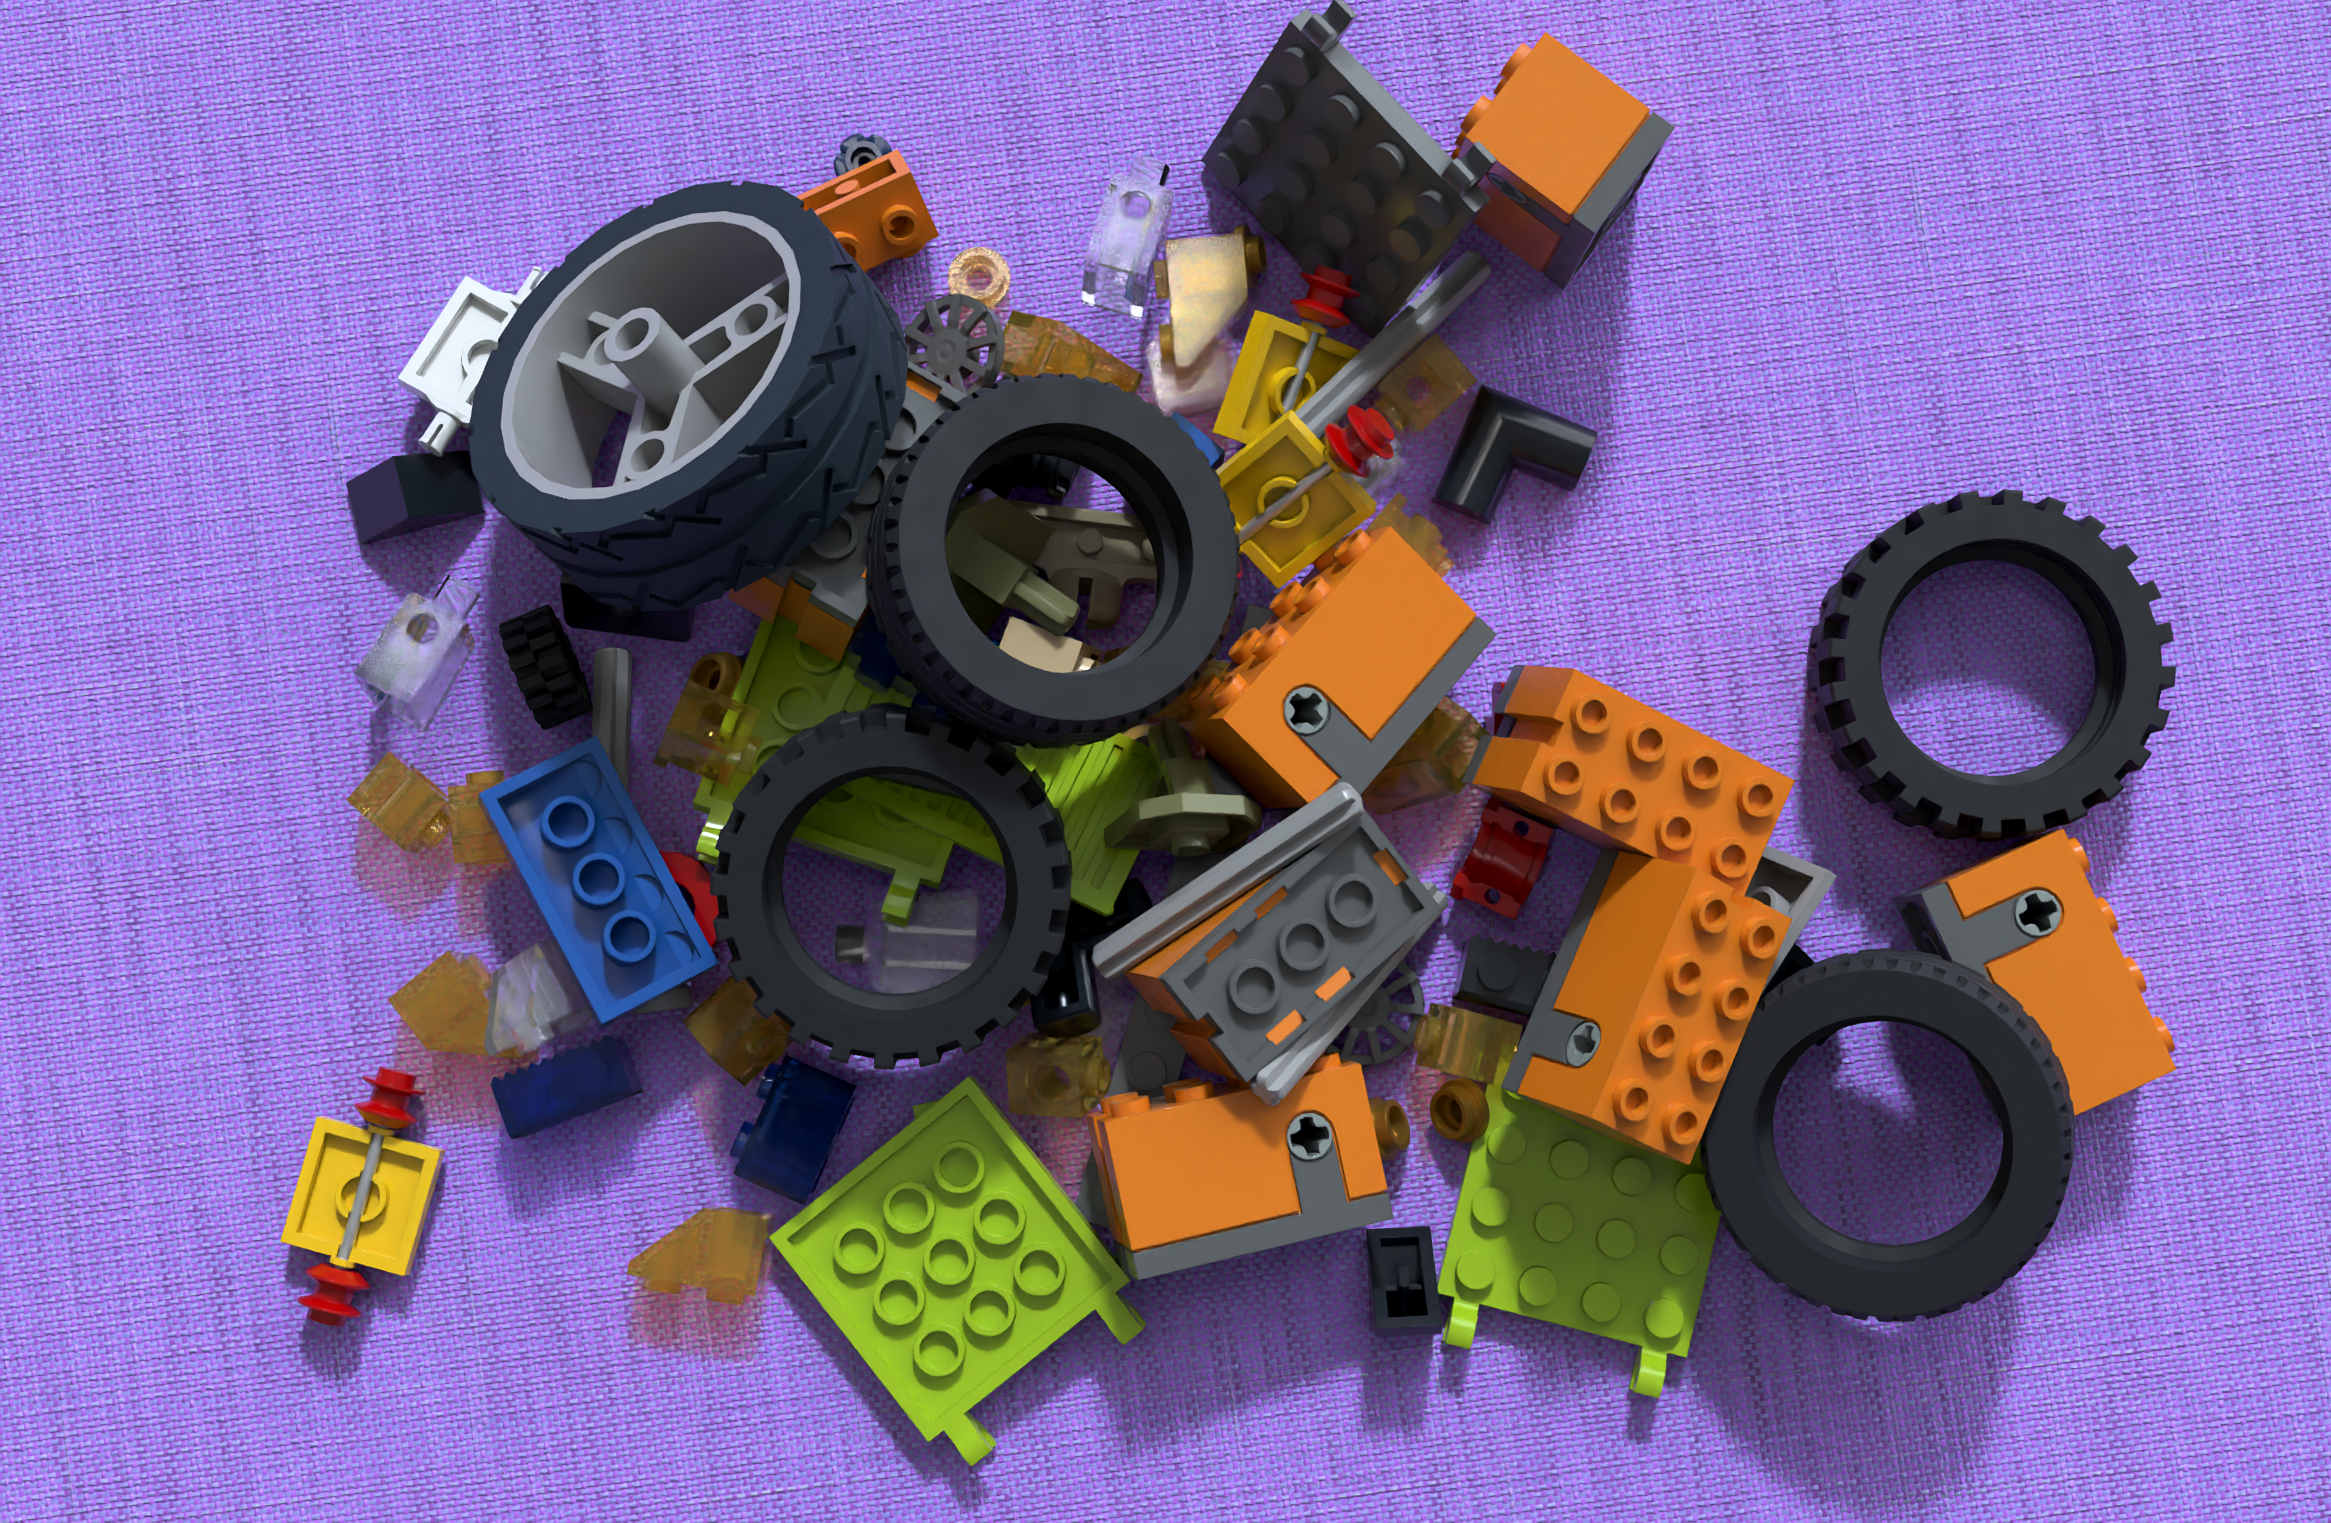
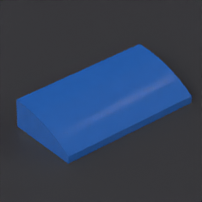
[478,735,719,1030]

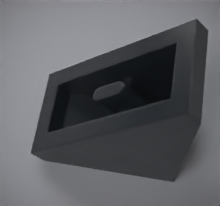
[346,450,486,545]
[1366,1226,1442,1337]

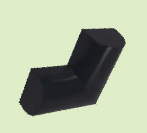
[1432,384,1598,526]
[1030,877,1153,1038]

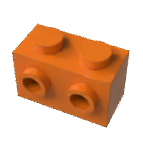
[796,149,939,275]

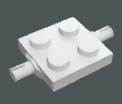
[398,266,549,457]

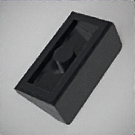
[560,573,696,643]

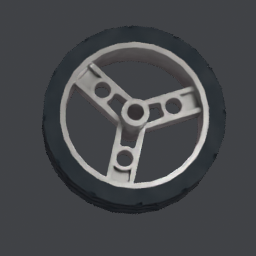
[468,180,908,612]

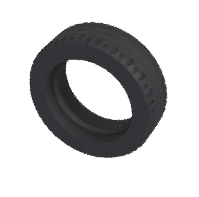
[865,373,1241,749]
[1699,948,2075,1322]

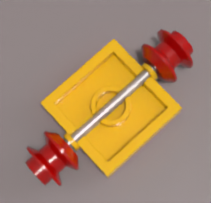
[1212,265,1361,448]
[1215,405,1394,589]
[280,1066,446,1327]

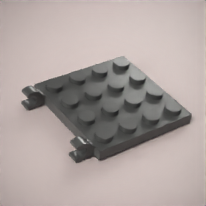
[1201,0,1497,339]

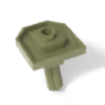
[945,488,1080,636]
[1104,719,1262,857]

